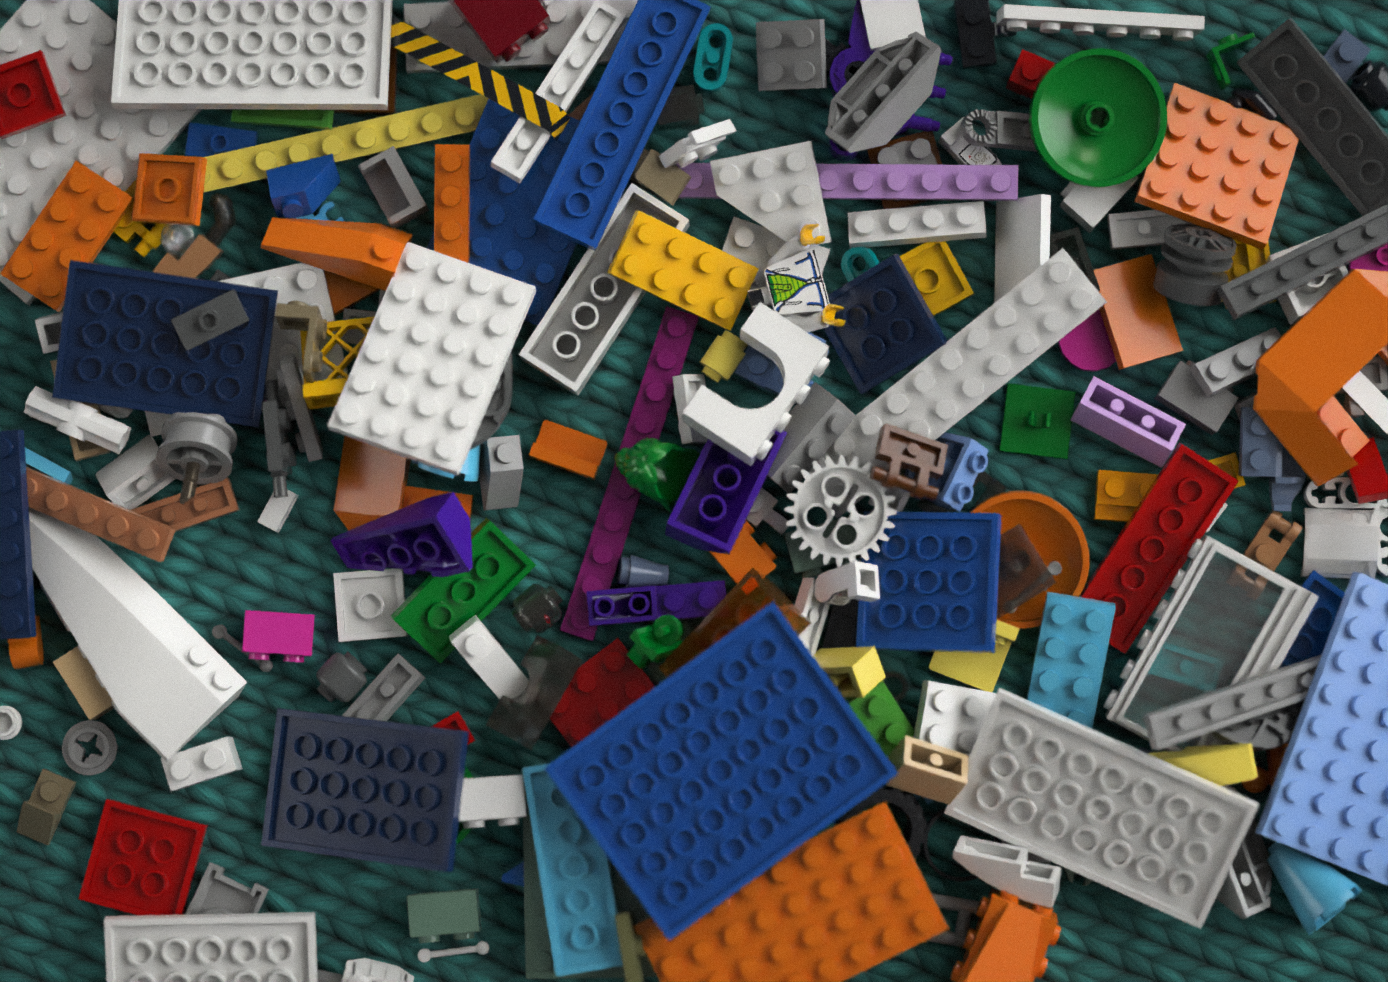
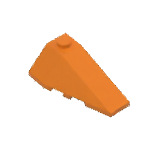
[260,217,413,291]

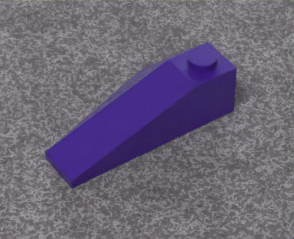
[331,492,473,577]

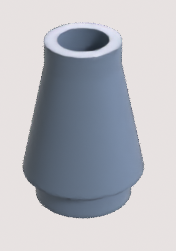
[617,554,669,588]

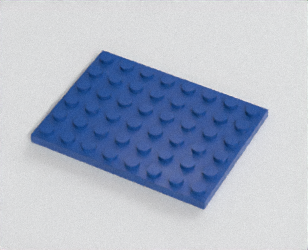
[545,602,899,941]

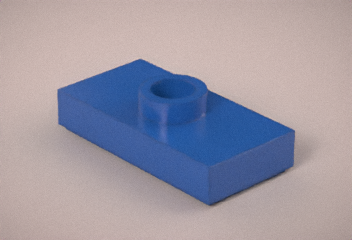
[185,122,258,157]

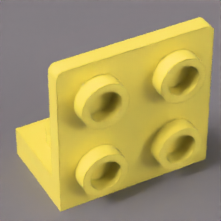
[928,620,1020,692]

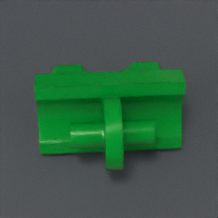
[627,615,688,669]

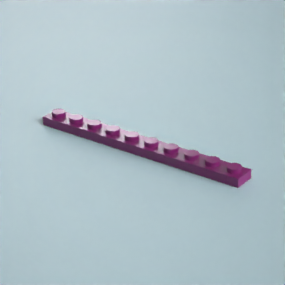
[560,306,699,641]

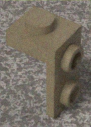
[275,301,327,382]

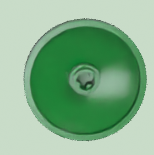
[1029,48,1167,187]

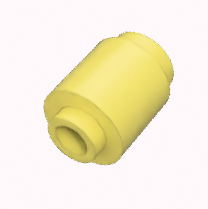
[700,330,748,383]

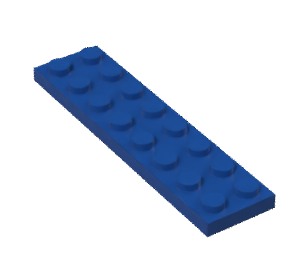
[533,0,711,251]

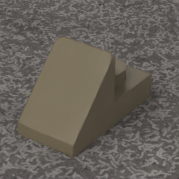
[629,149,691,206]
[17,768,76,845]

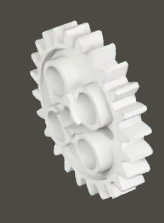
[784,455,897,567]

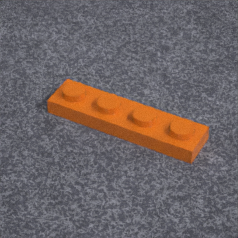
[434,144,470,263]

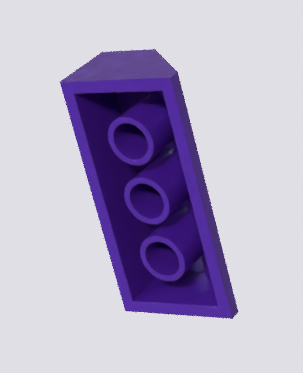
[665,430,787,554]

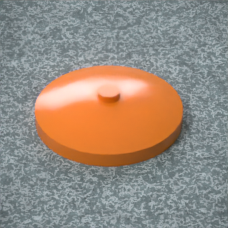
[969,491,1090,629]

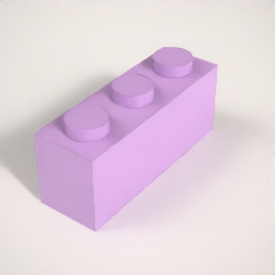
[1071,376,1186,468]

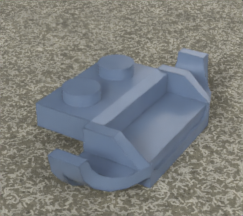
[1238,407,1306,511]

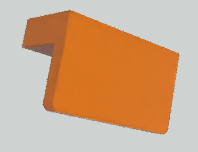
[529,420,607,481]

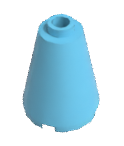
[1267,842,1362,935]

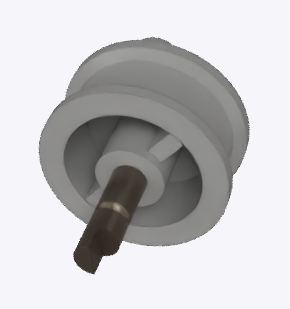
[156,412,237,504]

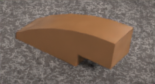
[152,234,224,278]

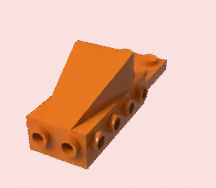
[950,888,1061,982]

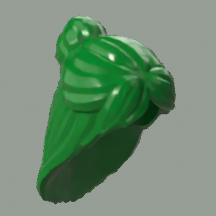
[614,438,700,513]

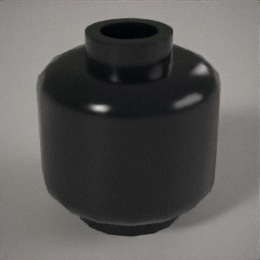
[1350,60,1388,112]

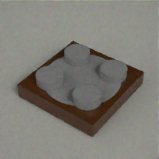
[866,131,942,209]

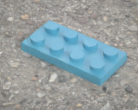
[1026,591,1116,729]

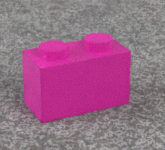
[242,610,315,663]

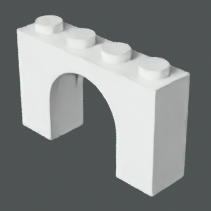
[682,302,830,466]

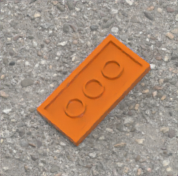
[0,161,134,312]

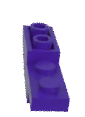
[587,580,728,626]

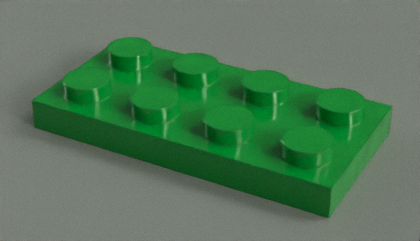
[391,517,536,663]

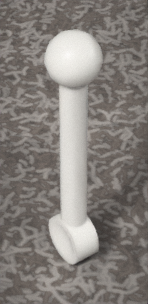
[418,941,489,962]

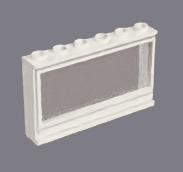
[1103,535,1319,751]

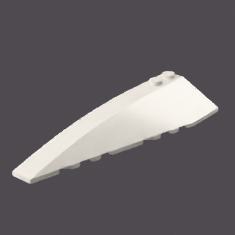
[29,507,247,762]

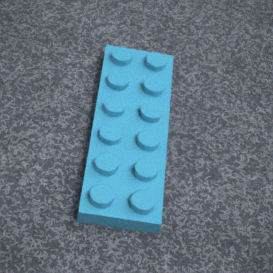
[522,763,623,977]

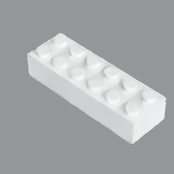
[519,183,689,396]

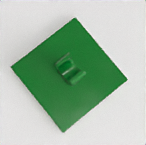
[999,383,1075,459]

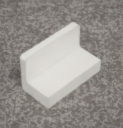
[96,435,175,510]

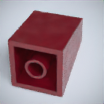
[448,0,551,64]

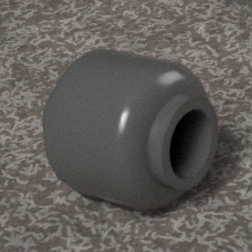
[316,651,367,703]

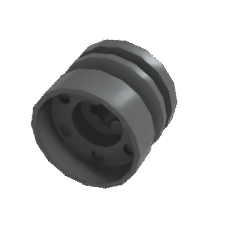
[1153,224,1237,306]

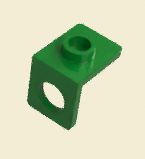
[1206,32,1256,90]

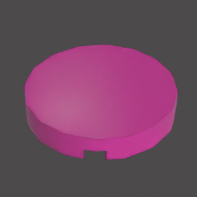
[1057,309,1116,372]

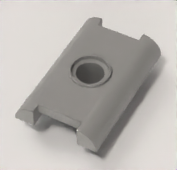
[185,862,269,915]

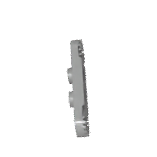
[960,109,1037,152]

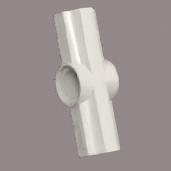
[23,386,131,454]

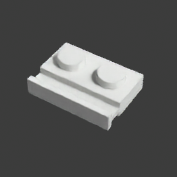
[658,119,737,168]

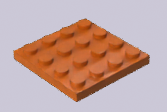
[1134,83,1299,250]

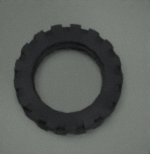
[832,783,927,858]

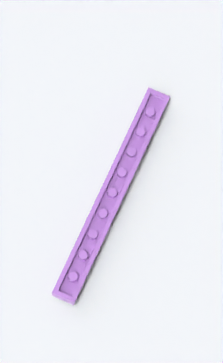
[677,163,1018,201]

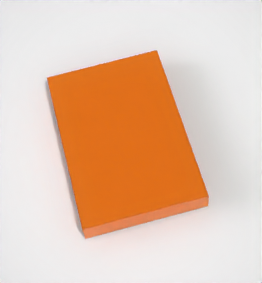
[1087,254,1183,370]

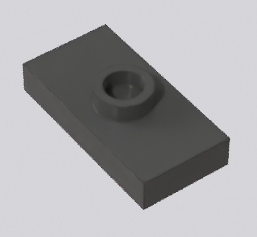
[171,289,250,351]

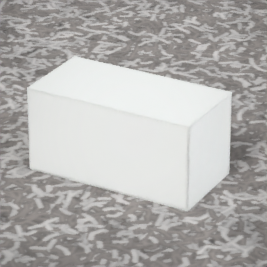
[257,489,299,533]

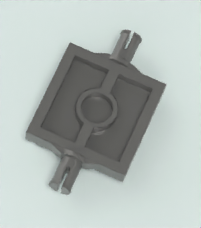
[262,380,297,498]

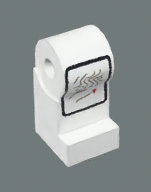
[939,116,1002,165]
[814,561,880,606]

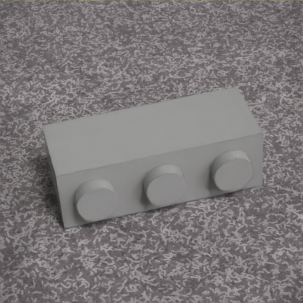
[767,382,856,493]

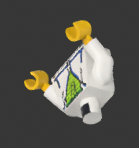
[747,224,845,333]

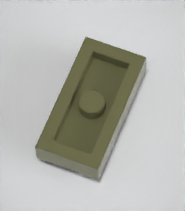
[615,911,645,982]

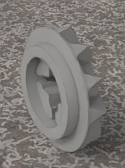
[62,720,118,775]

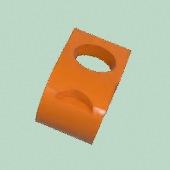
[7,616,44,670]

